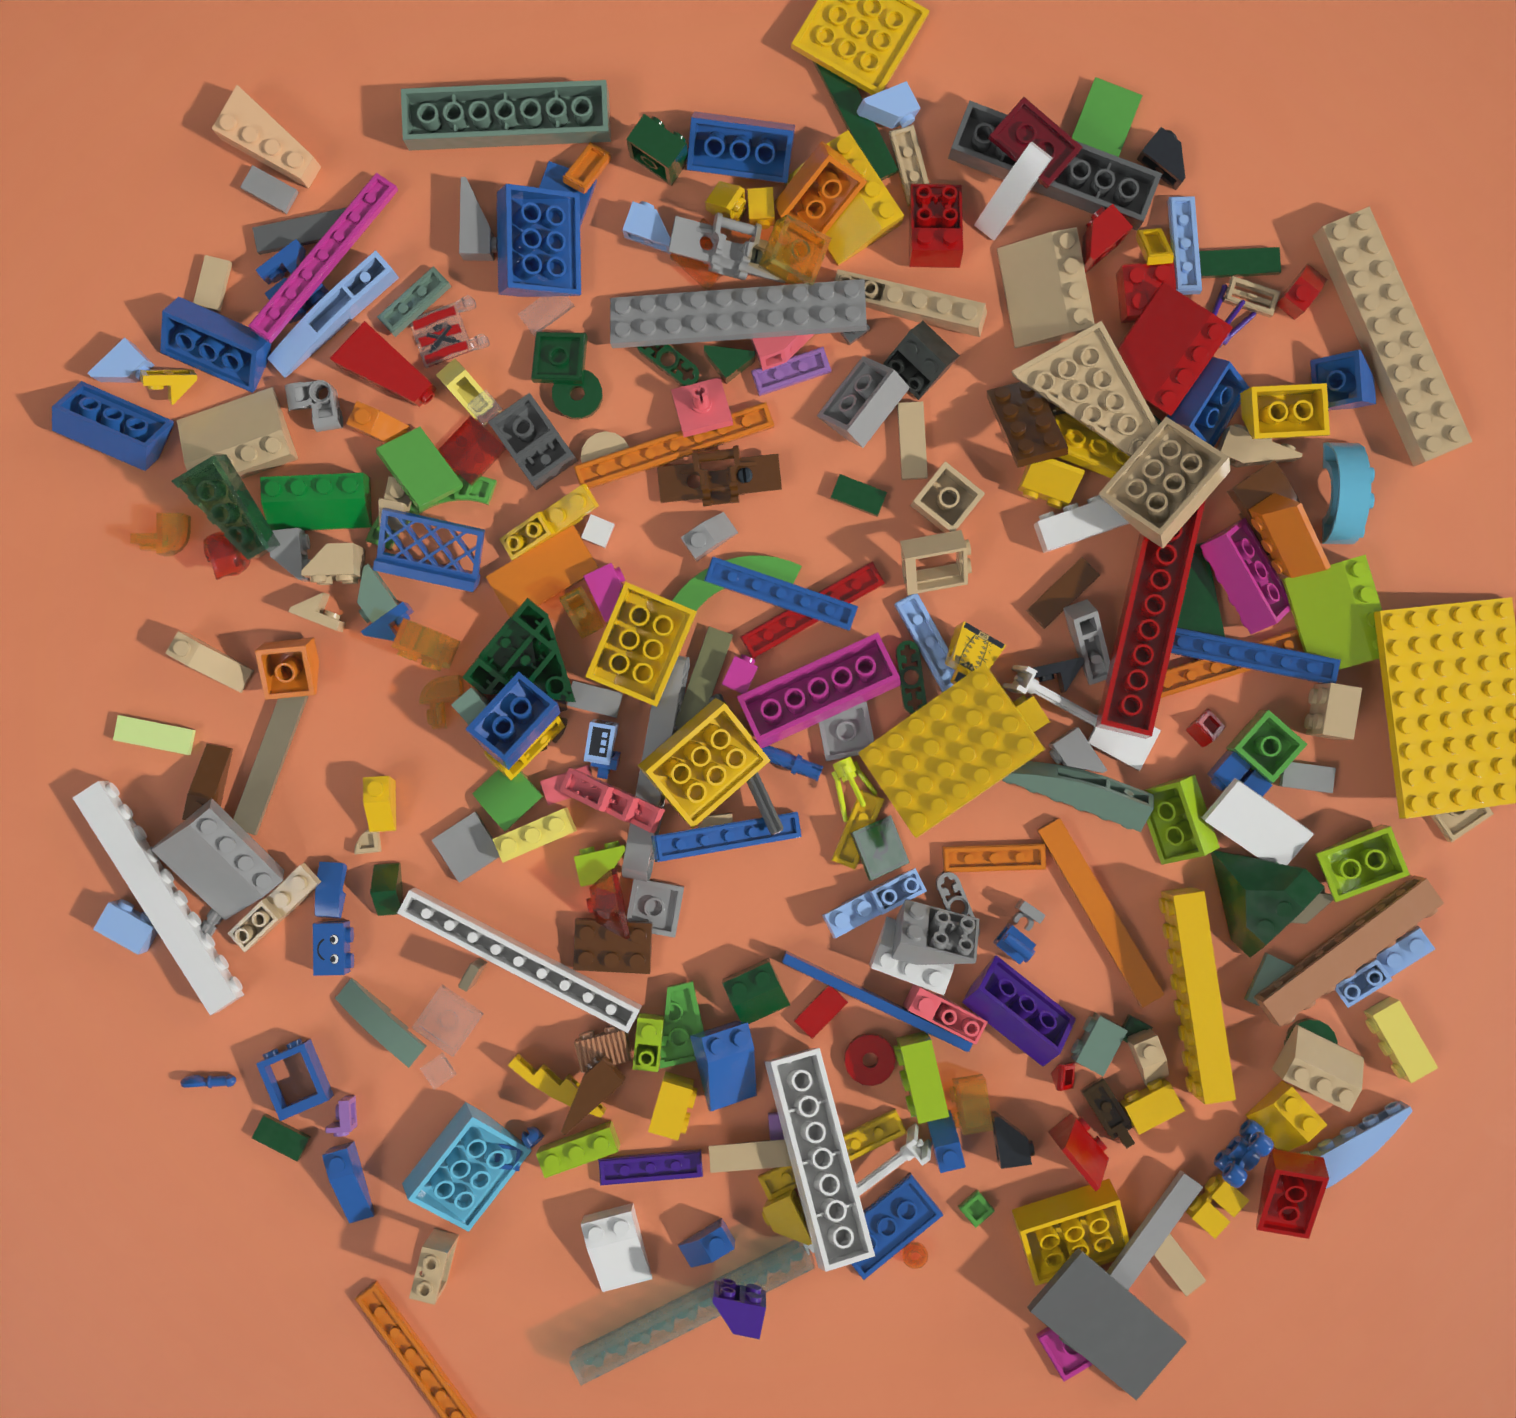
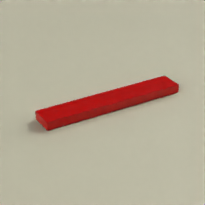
[740,561,885,659]

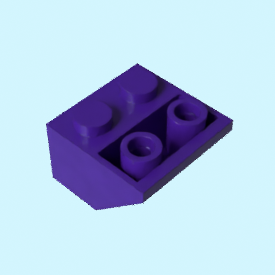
[712,1278,766,1340]

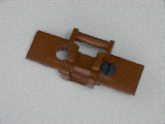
[657,445,782,507]

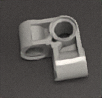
[285,380,343,432]

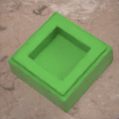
[958,1190,995,1228]

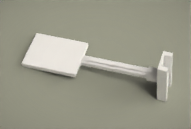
[1002,665,1161,771]
[801,1123,932,1253]

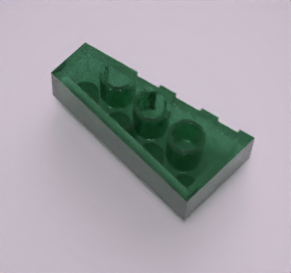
[172,454,280,560]

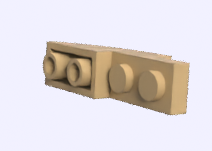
[227,863,321,952]

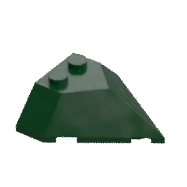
[462,597,576,702]
[1211,850,1325,958]

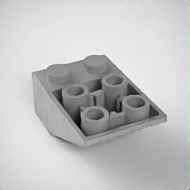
[892,899,980,965]

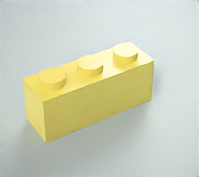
[492,807,577,863]
[1363,997,1438,1083]

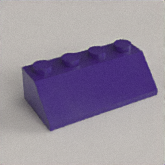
[962,955,1076,1067]

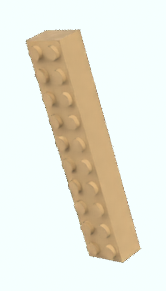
[1313,206,1473,467]

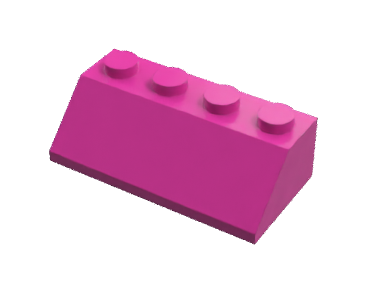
[1200,518,1291,634]

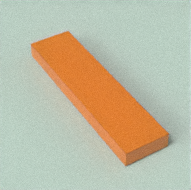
[942,843,1046,873]

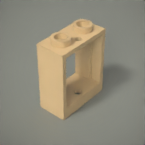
[900,530,972,595]
[409,1228,459,1305]

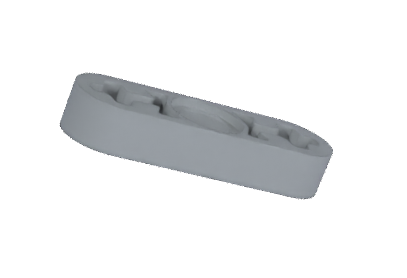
[936,872,980,937]

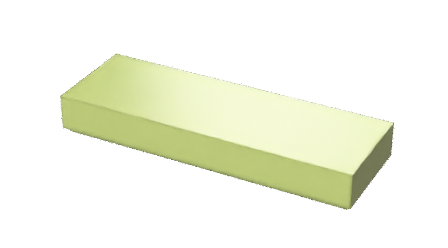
[113,715,196,755]

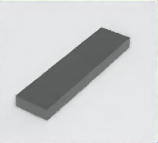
[252,208,346,255]

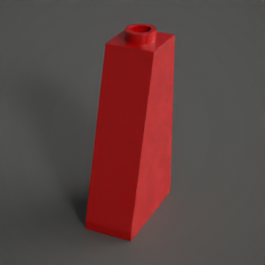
[330,321,437,407]

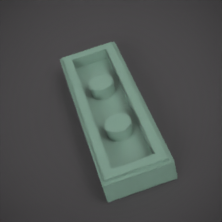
[377,266,452,337]

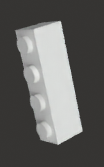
[1034,495,1130,553]

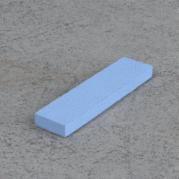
[1167,196,1202,295]
[894,593,955,693]

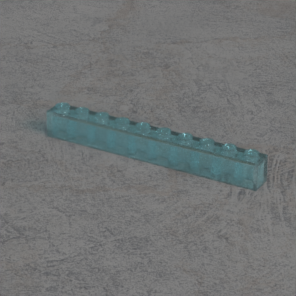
[569,1240,815,1386]

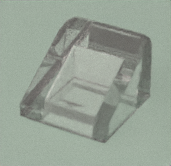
[466,389,504,427]

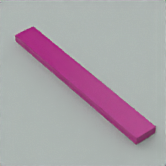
[248,172,398,344]

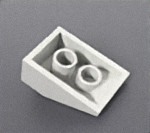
[581,1203,652,1292]

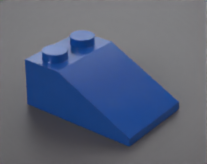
[690,1021,757,1112]

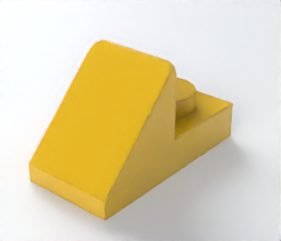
[140,369,197,405]

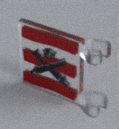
[410,295,490,368]

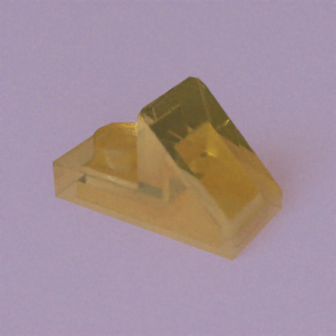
[559,586,604,639]

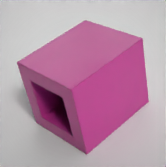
[722,654,758,694]

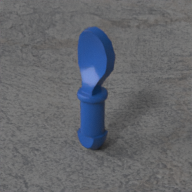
[180,1074,236,1088]

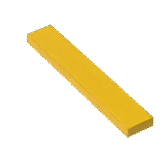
[758,1109,907,1201]

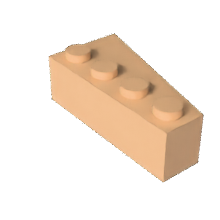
[212,85,321,189]

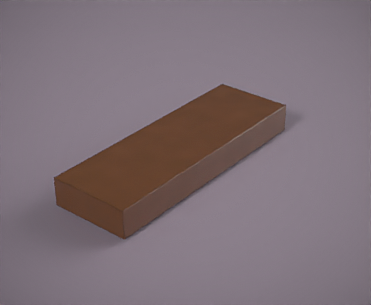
[1026,557,1100,629]

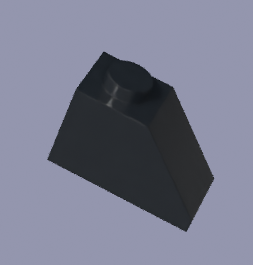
[1137,127,1186,190]
[990,1111,1035,1169]

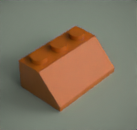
[774,141,867,242]
[1249,493,1331,578]

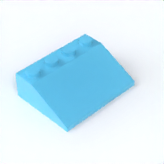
[402,1102,532,1232]

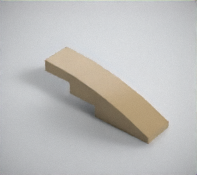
[709,1139,792,1173]

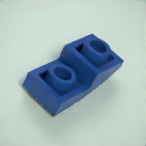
[315,862,347,918]

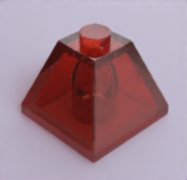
[586,868,630,939]

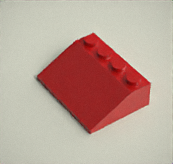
[1117,282,1233,416]

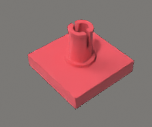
[671,377,733,437]

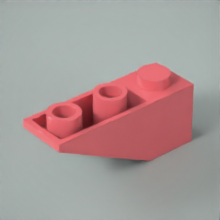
[751,334,814,371]
[903,984,988,1045]

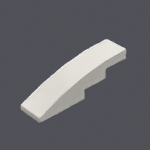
[974,142,1052,241]

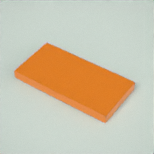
[486,525,599,617]

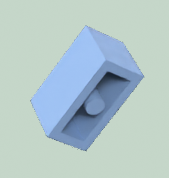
[93,899,158,955]

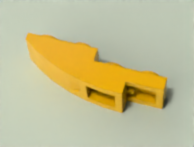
[499,484,599,561]

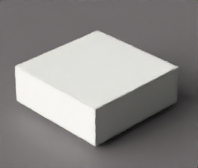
[581,514,615,548]

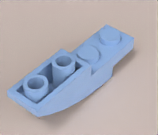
[822,868,927,938]
[1335,926,1435,1008]

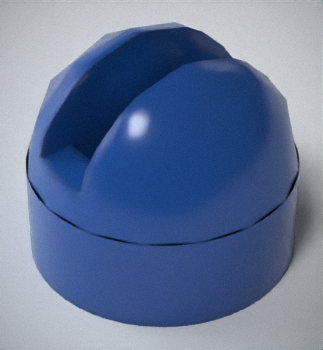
[522,1126,544,1150]

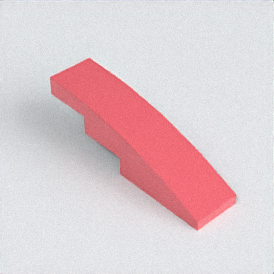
[560,768,665,833]

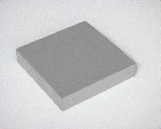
[819,701,874,761]
[432,812,500,883]
[626,879,685,938]

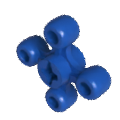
[1214,1119,1274,1188]

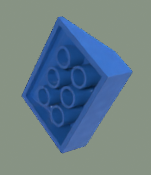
[497,184,581,297]

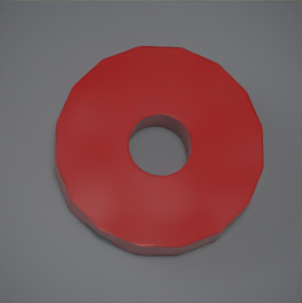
[844,1033,896,1086]

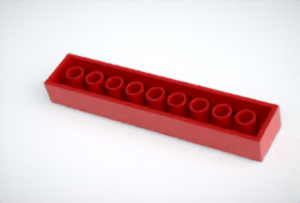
[1095,500,1206,739]

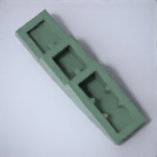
[335,978,427,1068]

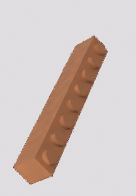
[1254,875,1444,1027]

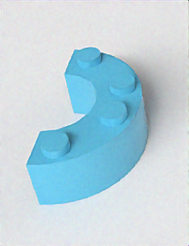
[1322,442,1375,545]

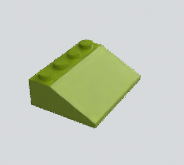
[1282,554,1383,670]

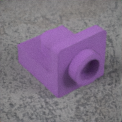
[325,1095,357,1137]

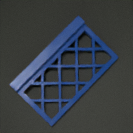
[373,508,485,592]

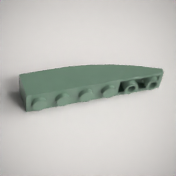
[1002,761,1154,832]

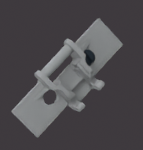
[668,212,792,284]

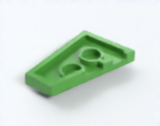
[659,981,704,1069]

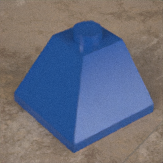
[1310,350,1376,410]

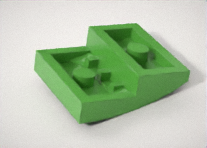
[472,770,543,832]

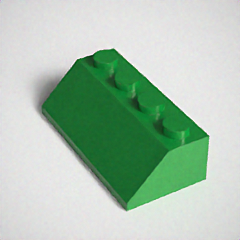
[260,473,372,531]

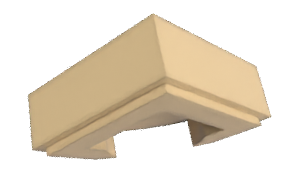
[354,829,382,855]

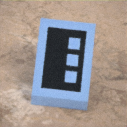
[584,719,619,765]

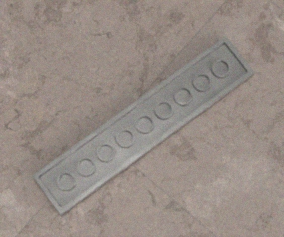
[610,279,867,348]

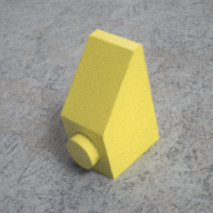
[436,358,495,421]

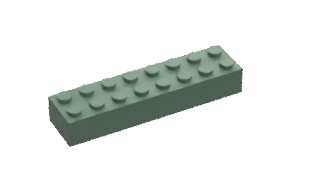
[401,80,611,151]

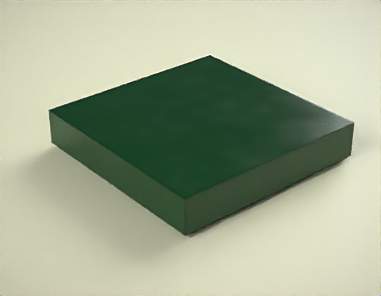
[531,332,588,384]

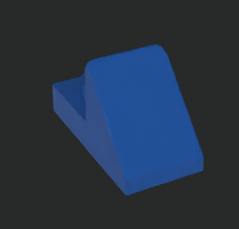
[256,239,306,285]
[361,602,414,643]

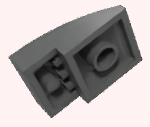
[488,393,578,490]

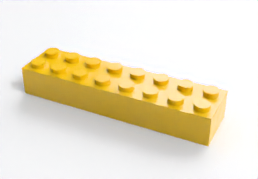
[1159,887,1236,1105]

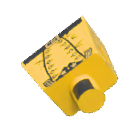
[945,621,1006,684]

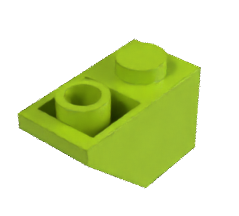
[574,841,626,887]
[632,1013,665,1072]

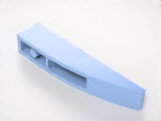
[267,250,399,378]
[1301,1101,1413,1189]

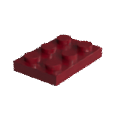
[989,97,1083,189]

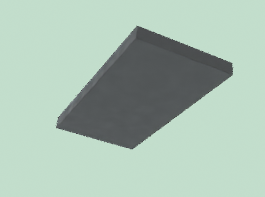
[1027,1247,1187,1401]

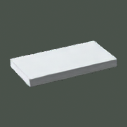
[1202,778,1314,865]

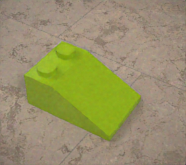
[1316,824,1410,902]

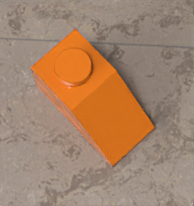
[346,401,410,444]

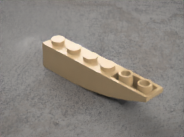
[834,269,987,337]

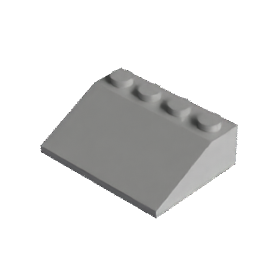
[151,798,284,920]

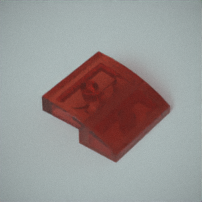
[438,415,507,486]

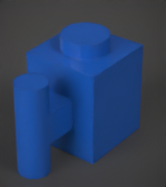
[993,923,1036,964]

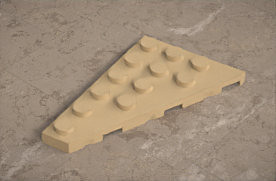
[1011,321,1158,457]

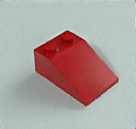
[1048,1113,1109,1192]
[1256,1149,1329,1239]

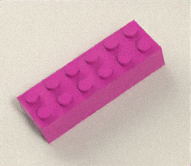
[737,632,900,749]

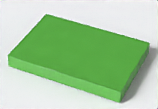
[1072,77,1143,157]
[376,427,463,511]

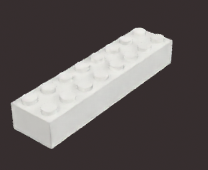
[765,1048,875,1272]

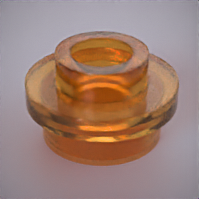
[902,1242,928,1269]

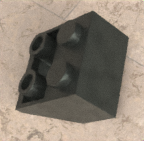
[883,321,960,400]

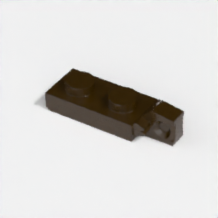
[1080,1077,1135,1149]

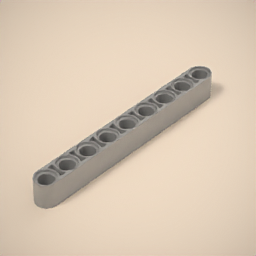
[622,656,690,882]

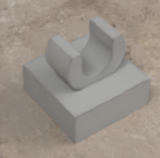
[1013,899,1046,931]

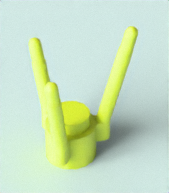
[831,757,877,822]

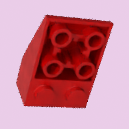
[909,184,963,268]

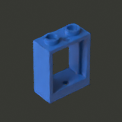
[256,1038,334,1121]

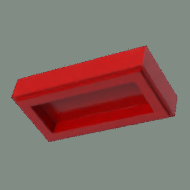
[794,985,848,1039]

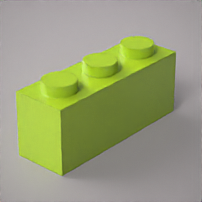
[536,1121,621,1178]

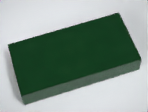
[830,474,887,517]
[252,1114,311,1162]

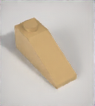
[165,631,254,693]

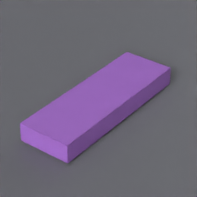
[751,347,831,396]

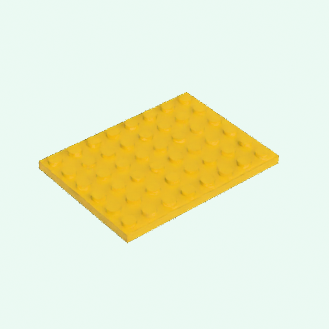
[1374,597,1516,819]

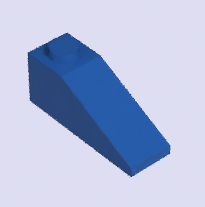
[322,1141,375,1224]

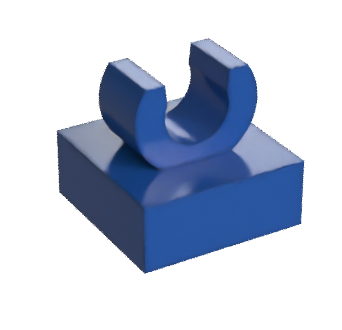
[591,751,621,779]

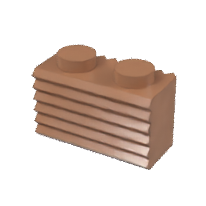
[574,1025,633,1073]

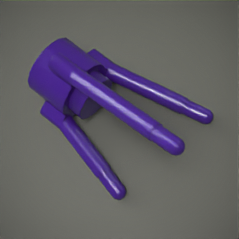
[1212,284,1256,348]

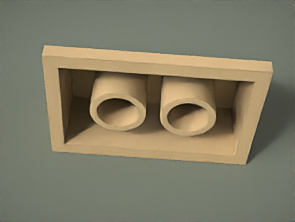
[1272,1024,1364,1112]

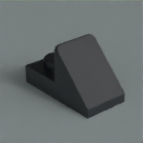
[1033,657,1085,693]

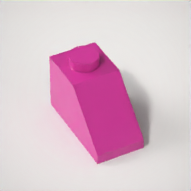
[584,563,626,624]

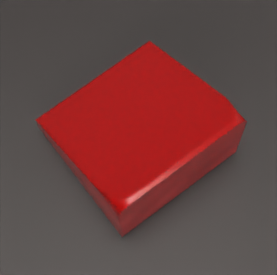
[1186,708,1225,747]

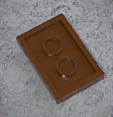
[573,918,653,974]

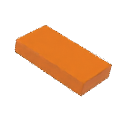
[563,142,612,194]

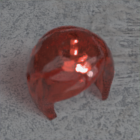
[203,530,252,580]

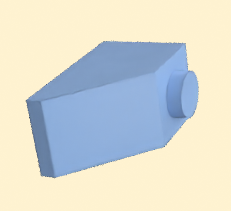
[857,81,921,129]
[623,201,672,254]
[88,337,155,383]

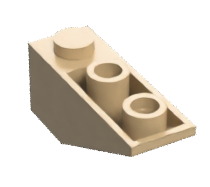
[1217,424,1303,467]

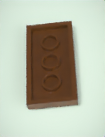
[987,382,1068,468]

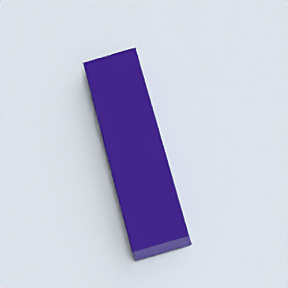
[598,1149,703,1186]

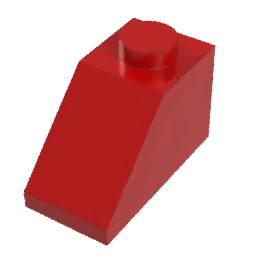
[1276,264,1328,320]

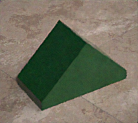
[704,345,755,384]
[370,863,403,916]

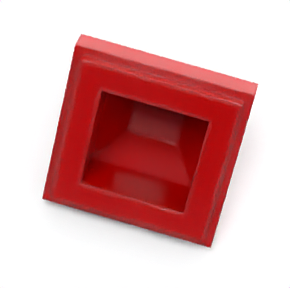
[1051,1062,1075,1091]

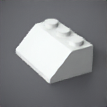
[869,917,954,995]

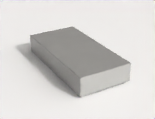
[240,165,299,214]
[567,681,623,718]
[1279,762,1336,793]

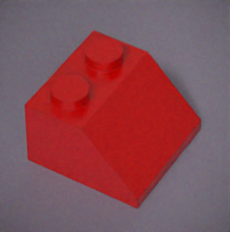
[1082,204,1133,274]

